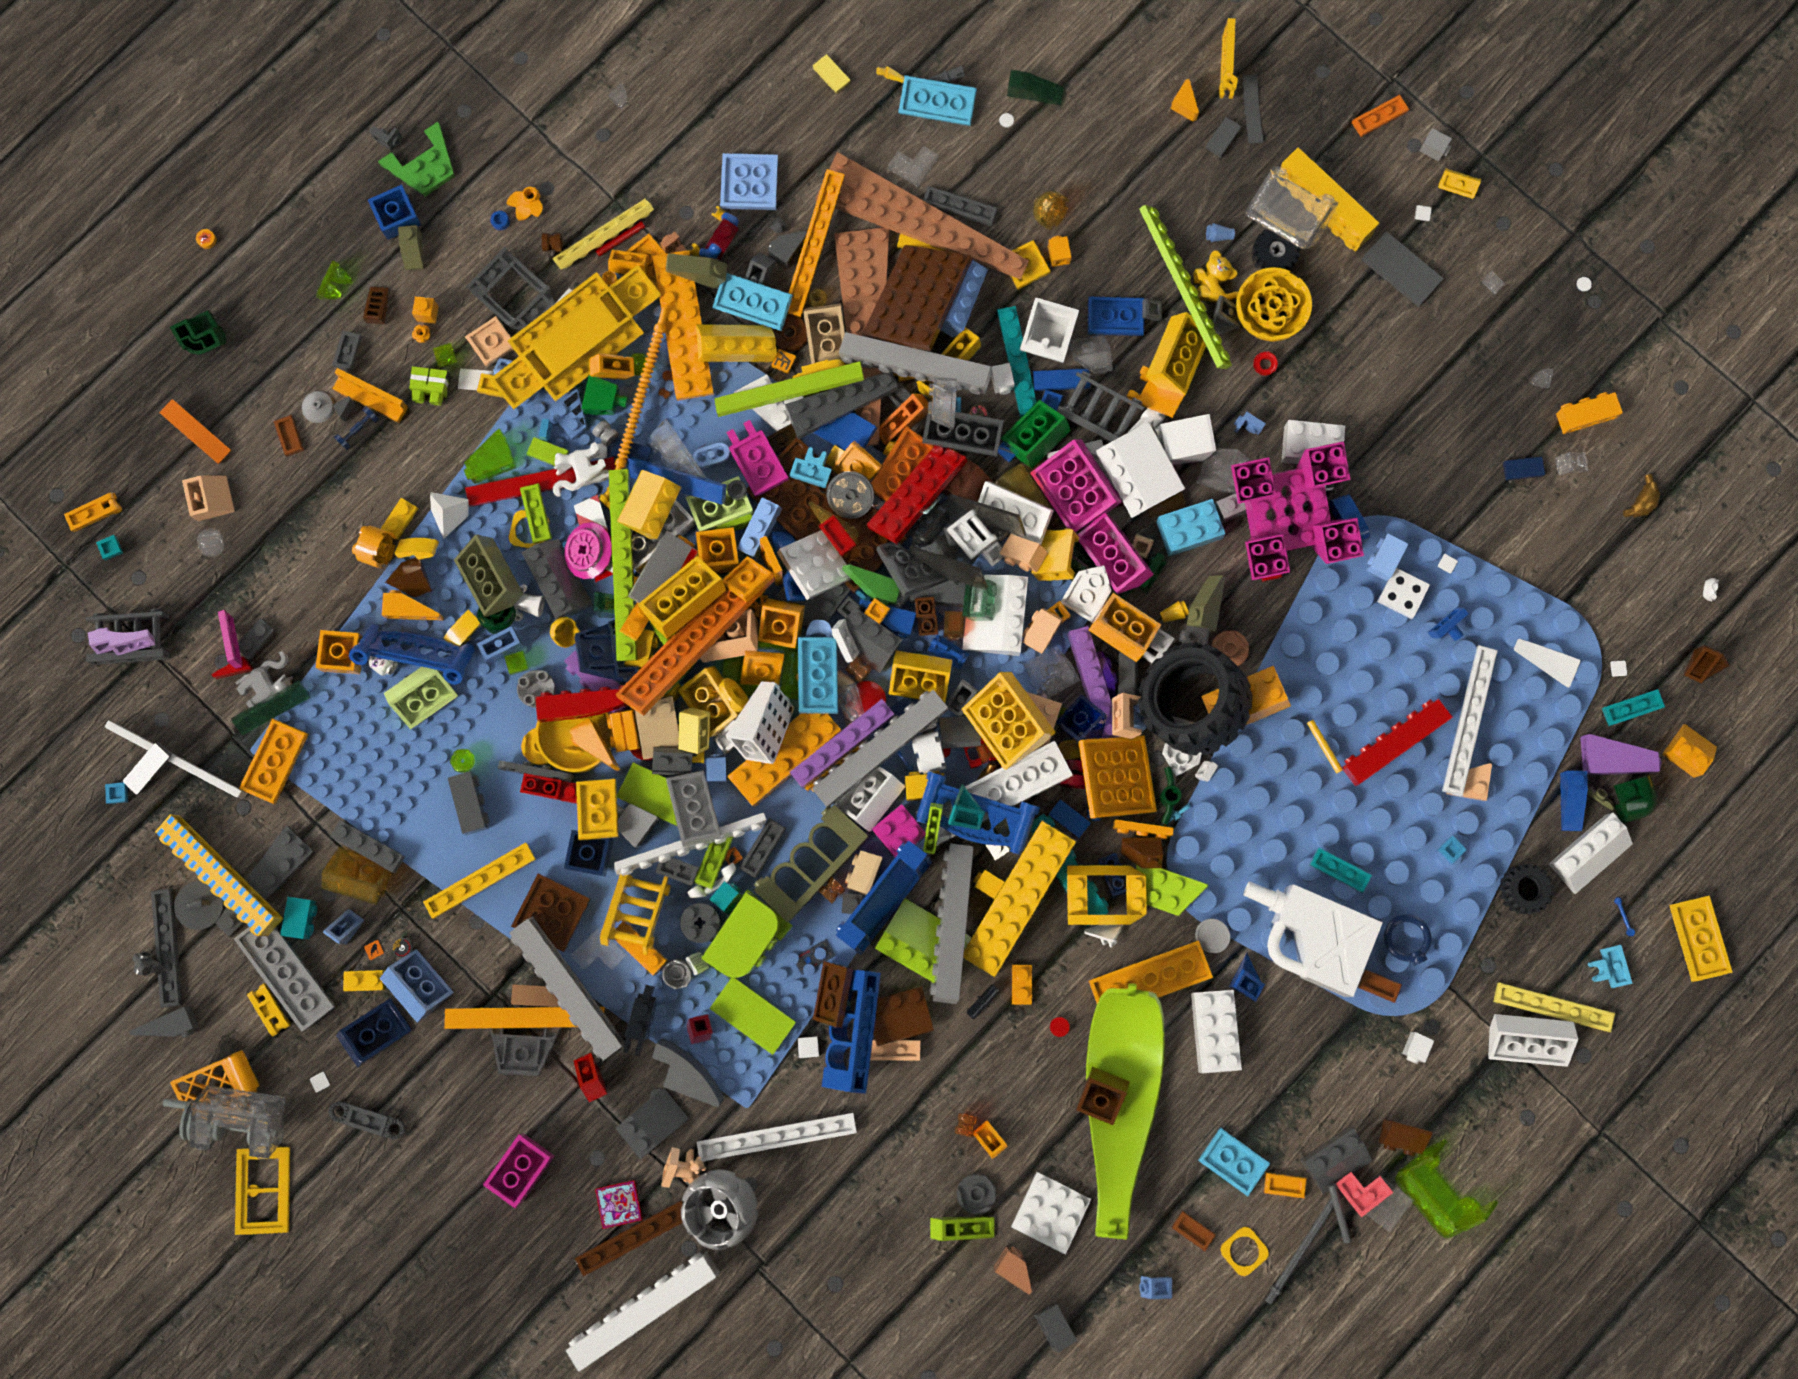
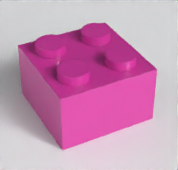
[872,804,926,858]

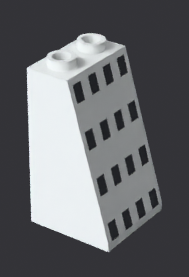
[725,681,794,764]

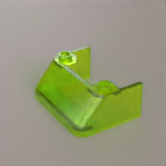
[1395,1139,1499,1238]

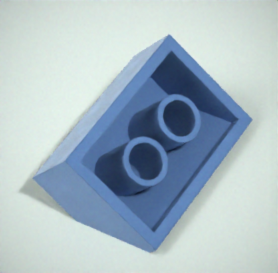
[380,949,454,1023]

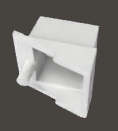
[1020,297,1079,363]

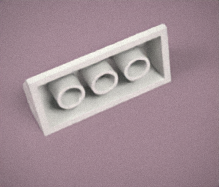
[1548,813,1633,894]
[1488,1014,1578,1067]

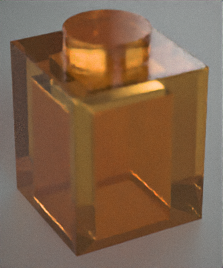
[944,611,964,641]

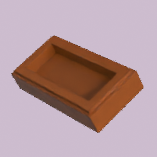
[273,415,305,457]
[1357,969,1402,1003]
[1171,1211,1216,1251]

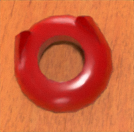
[1253,351,1278,376]

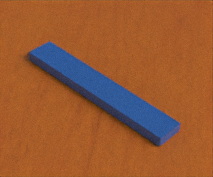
[627,457,726,505]

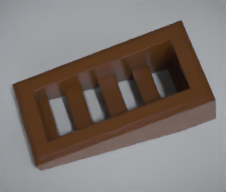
[363,287,389,325]

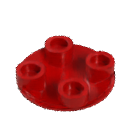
[848,681,886,717]

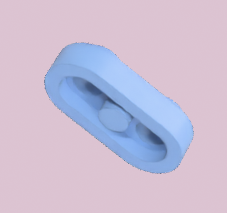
[693,443,730,469]

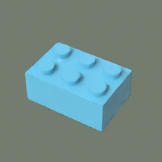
[1156,499,1225,557]

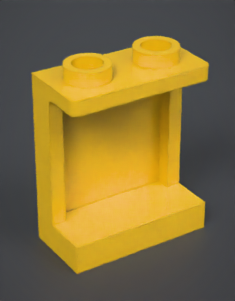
[1031,528,1079,581]

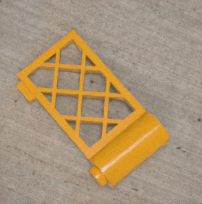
[170,1050,260,1111]

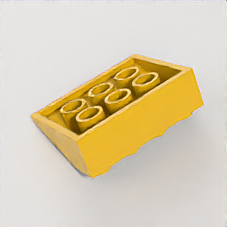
[961,672,1056,770]

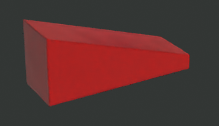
[211,656,253,679]

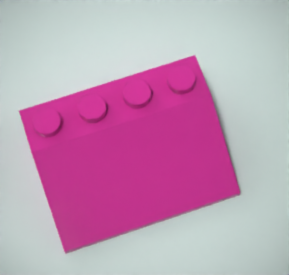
[1030,439,1123,533]

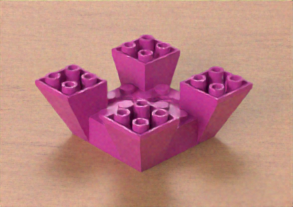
[1231,441,1364,580]

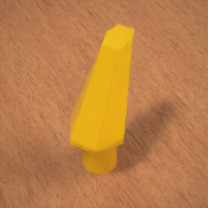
[876,66,905,83]

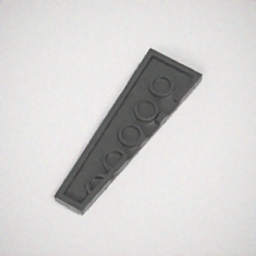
[785,371,898,439]
[216,825,315,937]

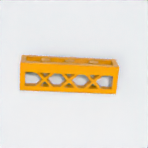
[332,368,408,423]

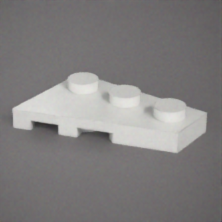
[734,375,791,432]

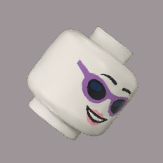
[369,656,398,676]

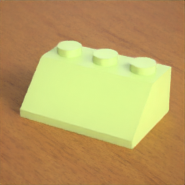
[384,667,458,730]

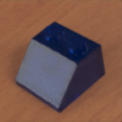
[1056,694,1108,744]

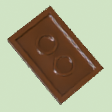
[813,961,853,1028]

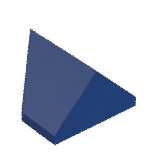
[1229,953,1265,1002]

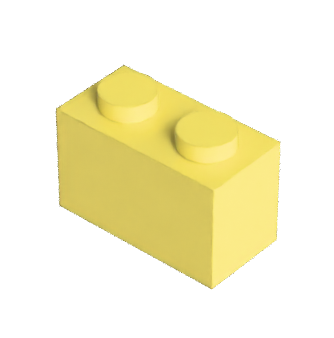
[678,707,710,754]

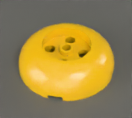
[1236,268,1312,342]

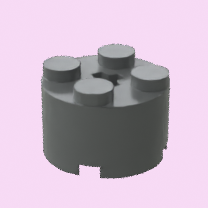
[680,903,722,943]

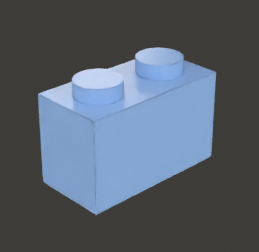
[1366,534,1408,581]

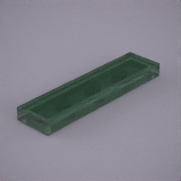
[231,680,310,735]

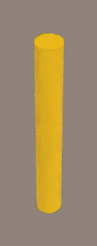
[1307,720,1343,774]

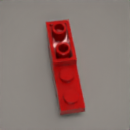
[520,773,577,804]

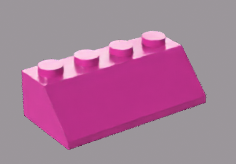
[1077,512,1154,594]

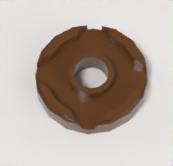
[771,314,807,352]

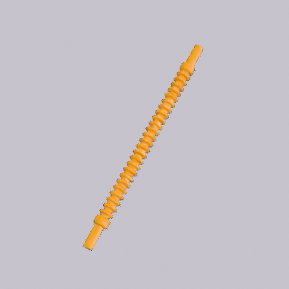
[615,307,669,470]

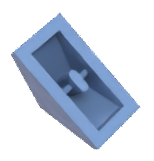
[323,909,364,945]

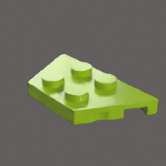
[1136,864,1209,916]

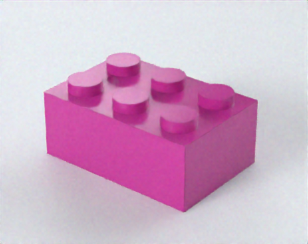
[483,1133,555,1208]

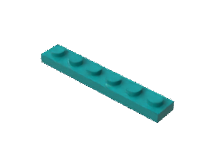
[997,306,1037,417]

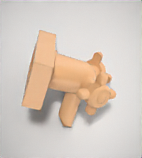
[661,1147,706,1188]

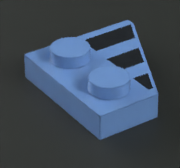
[548,389,587,440]

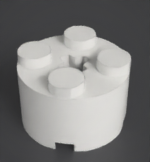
[912,731,947,774]

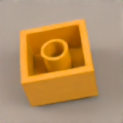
[758,598,805,649]
[316,630,363,675]

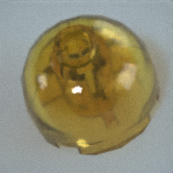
[1033,191,1069,230]

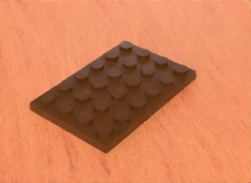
[862,245,973,351]

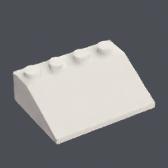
[1096,422,1185,518]
[962,575,1028,656]

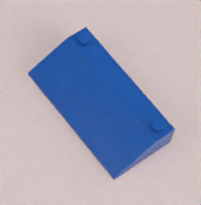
[836,840,932,955]

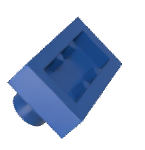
[1428,608,1468,641]

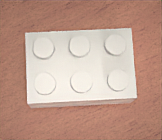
[1281,420,1345,464]

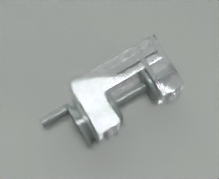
[163,1085,285,1159]

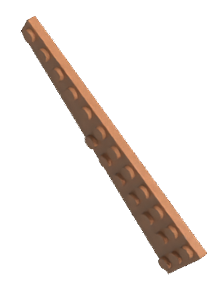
[816,152,1028,279]
[834,228,889,446]

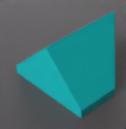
[948,783,985,830]

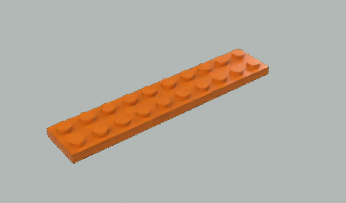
[616,578,776,716]

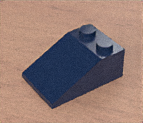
[336,998,412,1068]

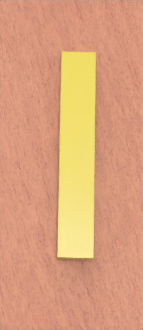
[1493,983,1615,1032]

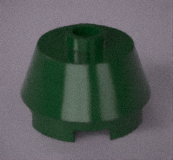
[477,606,516,634]

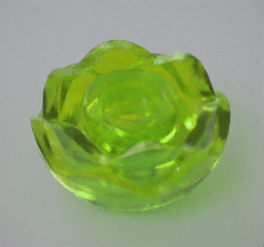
[629,353,647,376]
[450,749,475,773]

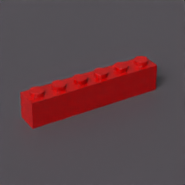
[1342,699,1453,786]

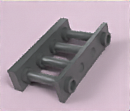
[1057,371,1145,442]
[86,609,170,665]

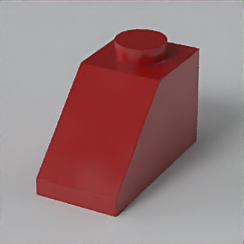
[573,1053,607,1102]

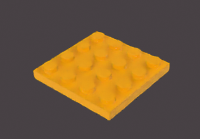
[1078,735,1157,819]

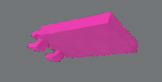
[726,420,789,497]

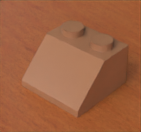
[994,1246,1032,1295]

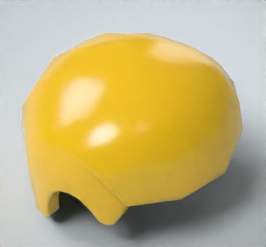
[550,616,580,648]

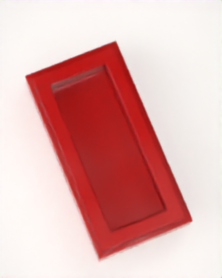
[819,515,857,557]

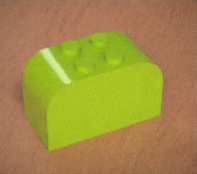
[701,892,781,978]

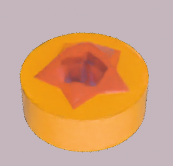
[196,229,216,249]

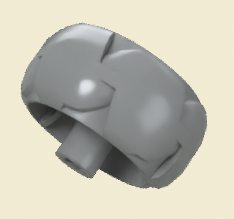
[681,1169,758,1250]

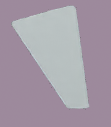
[1514,639,1580,688]

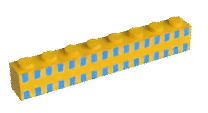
[155,814,283,936]

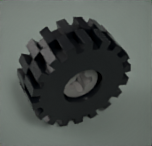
[1251,226,1301,271]

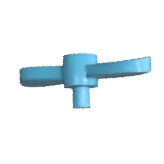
[1161,803,1191,827]

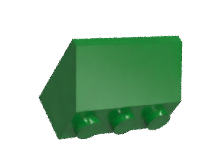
[1001,400,1071,469]

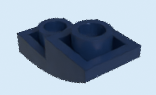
[1098,853,1126,898]

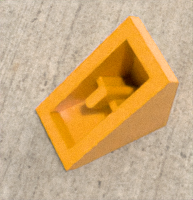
[1171,79,1199,121]
[972,1121,1008,1159]

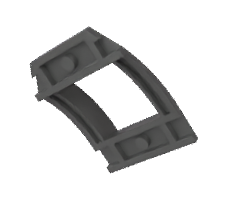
[466,247,554,330]

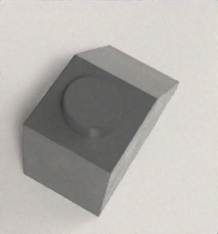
[768,231,807,269]
[745,252,776,286]

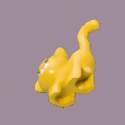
[1193,250,1238,303]

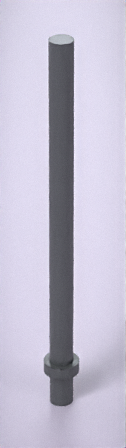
[1265,1189,1342,1305]

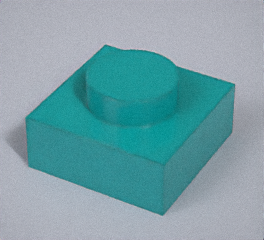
[96,535,123,561]

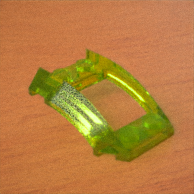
[722,641,799,700]

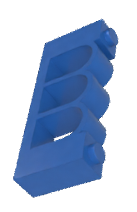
[822,970,881,1094]

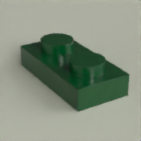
[1139,553,1167,594]

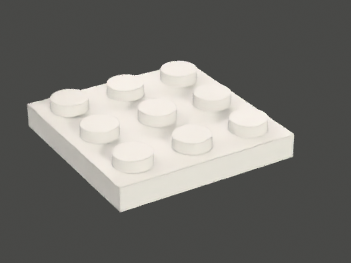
[777,530,851,600]
[1011,1172,1091,1255]

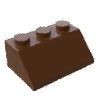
[873,987,934,1046]

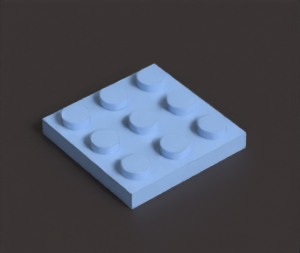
[720,154,778,210]

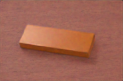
[1352,95,1409,137]

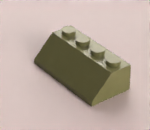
[454,534,524,617]

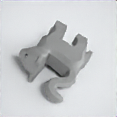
[235,651,293,713]

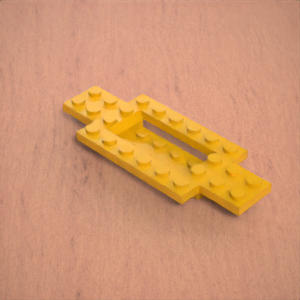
[489,265,661,410]

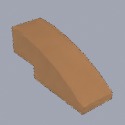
[511,985,560,1007]

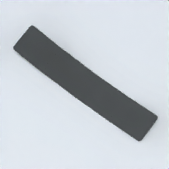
[1243,74,1263,144]

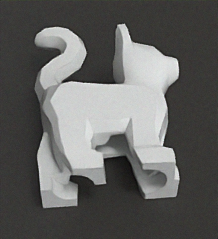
[553,442,609,497]

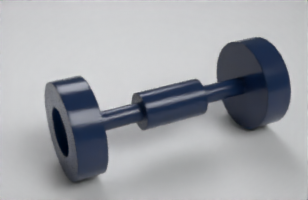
[334,406,380,451]

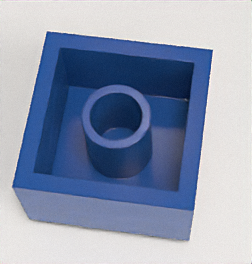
[368,185,421,240]

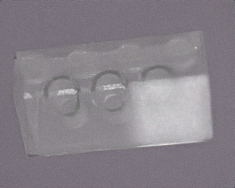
[650,419,707,497]

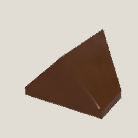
[385,557,432,598]
[1684,645,1729,684]

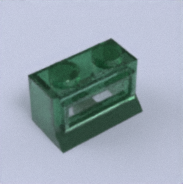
[962,579,997,621]

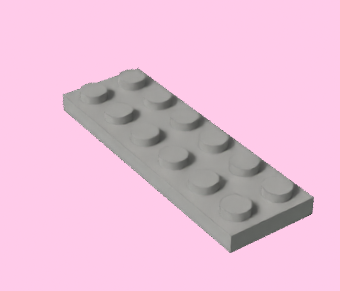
[234,927,336,1032]

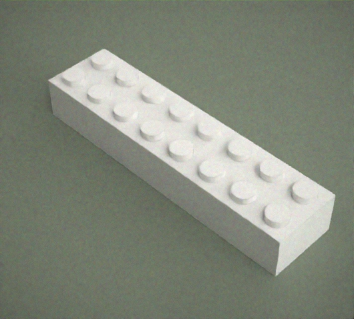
[566,1252,720,1371]

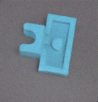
[790,447,832,489]
[1588,945,1632,988]

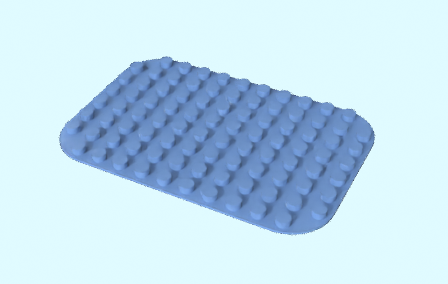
[1166,515,1602,1016]

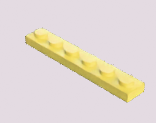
[553,199,654,269]

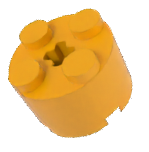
[352,526,396,569]

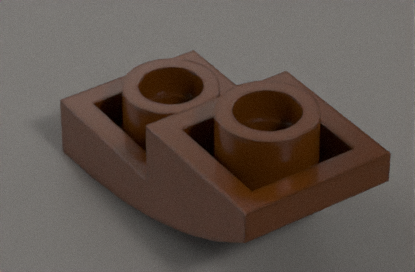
[915,597,939,636]

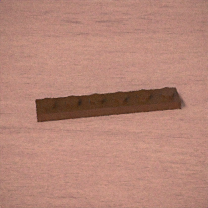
[574,1200,683,1277]

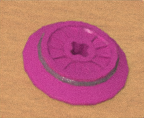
[565,522,612,579]

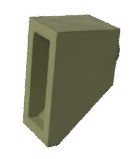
[398,225,424,270]

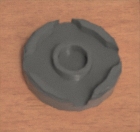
[957,1173,996,1214]

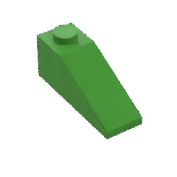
[842,565,899,606]

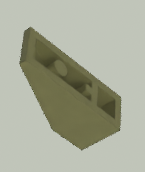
[666,253,727,289]
[1187,575,1226,632]

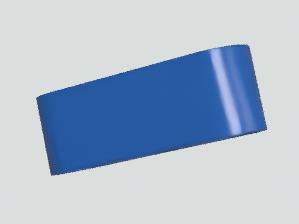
[1329,494,1370,540]

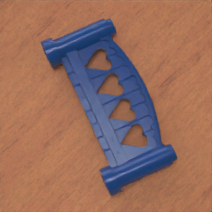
[349,624,475,685]
[916,771,1040,855]

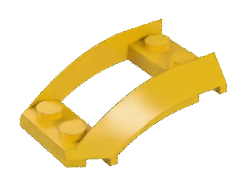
[1067,865,1147,925]

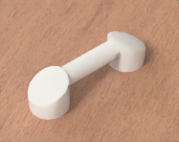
[687,863,736,898]

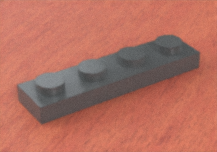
[330,820,405,874]

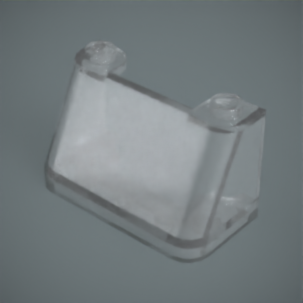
[1245,166,1338,249]

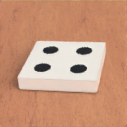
[1377,568,1430,619]

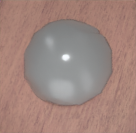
[662,959,692,989]

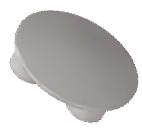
[517,670,556,708]

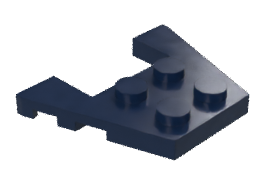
[574,620,639,683]

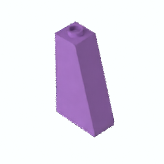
[1580,734,1662,775]

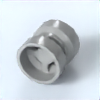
[592,420,619,447]

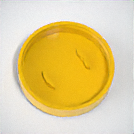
[535,713,613,774]

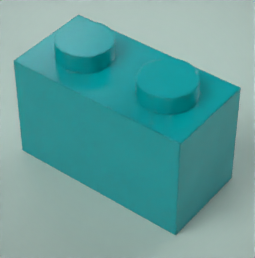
[280,897,318,940]

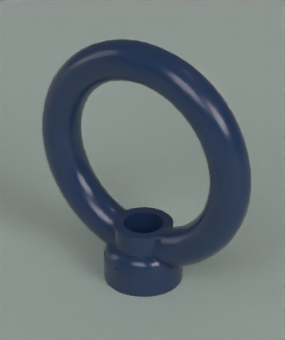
[1384,914,1432,966]

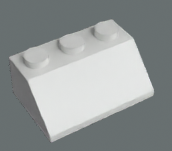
[836,766,906,832]

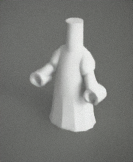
[513,584,545,621]

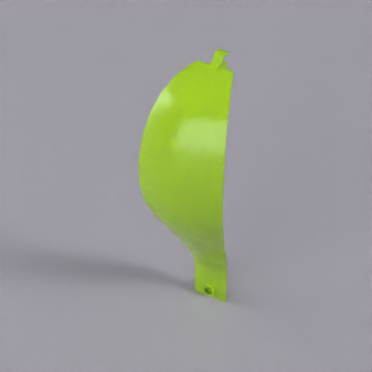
[1086,983,1165,1240]

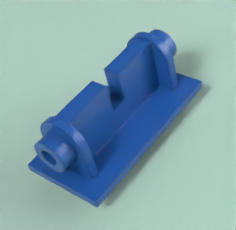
[928,635,970,671]

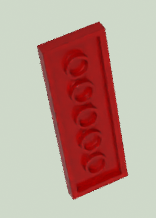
[867,445,968,544]

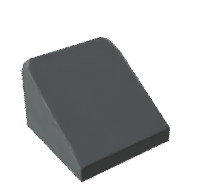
[333,396,355,422]

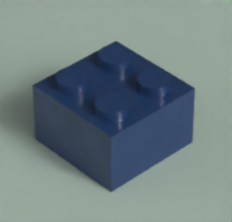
[564,830,613,877]

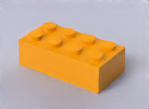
[1201,666,1291,725]

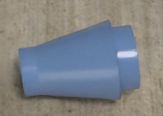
[1206,223,1235,242]

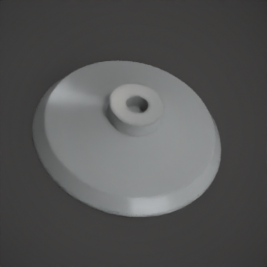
[302,391,335,423]
[1195,919,1230,953]

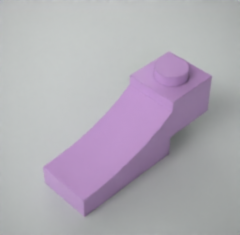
[88,627,155,656]

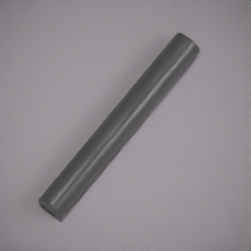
[1328,1183,1352,1243]

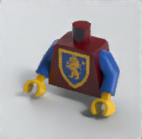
[689,206,739,261]

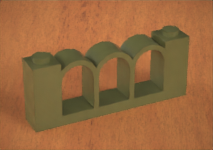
[754,805,869,923]

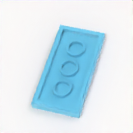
[898,76,977,126]
[712,273,793,331]
[798,637,838,714]

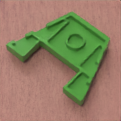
[378,122,455,197]

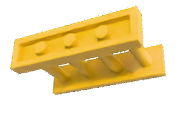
[600,873,671,955]

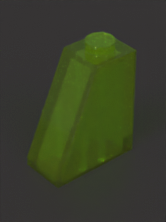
[464,429,517,484]

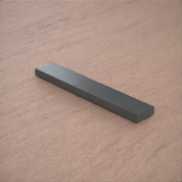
[151,888,182,1008]

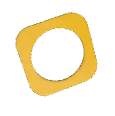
[509,510,550,548]
[1221,1227,1268,1276]

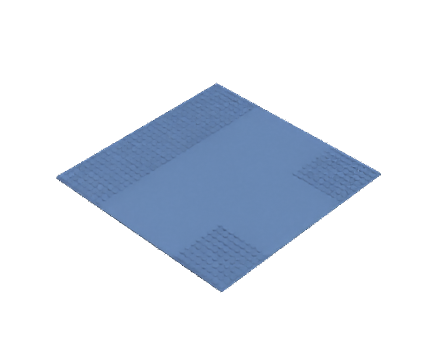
[250,273,1088,1108]

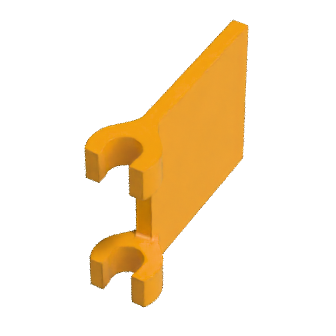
[1127,366,1189,418]

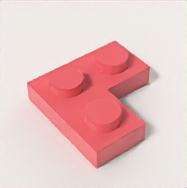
[1336,1172,1393,1217]

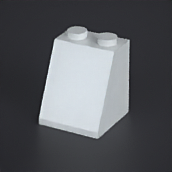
[1154,414,1216,464]

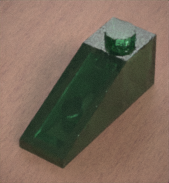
[1007,70,1064,105]

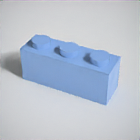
[737,498,782,560]

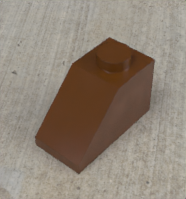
[1121,838,1163,869]

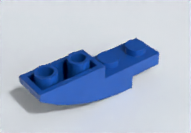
[770,531,806,602]

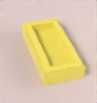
[813,54,850,94]

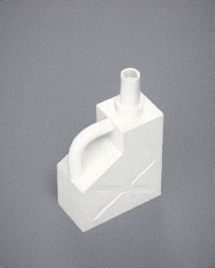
[1243,881,1382,997]

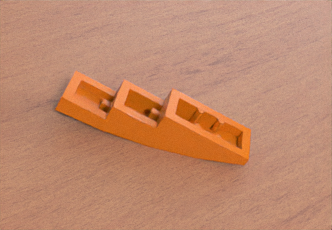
[159,399,231,464]

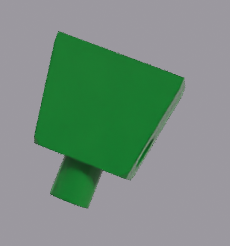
[581,375,628,415]

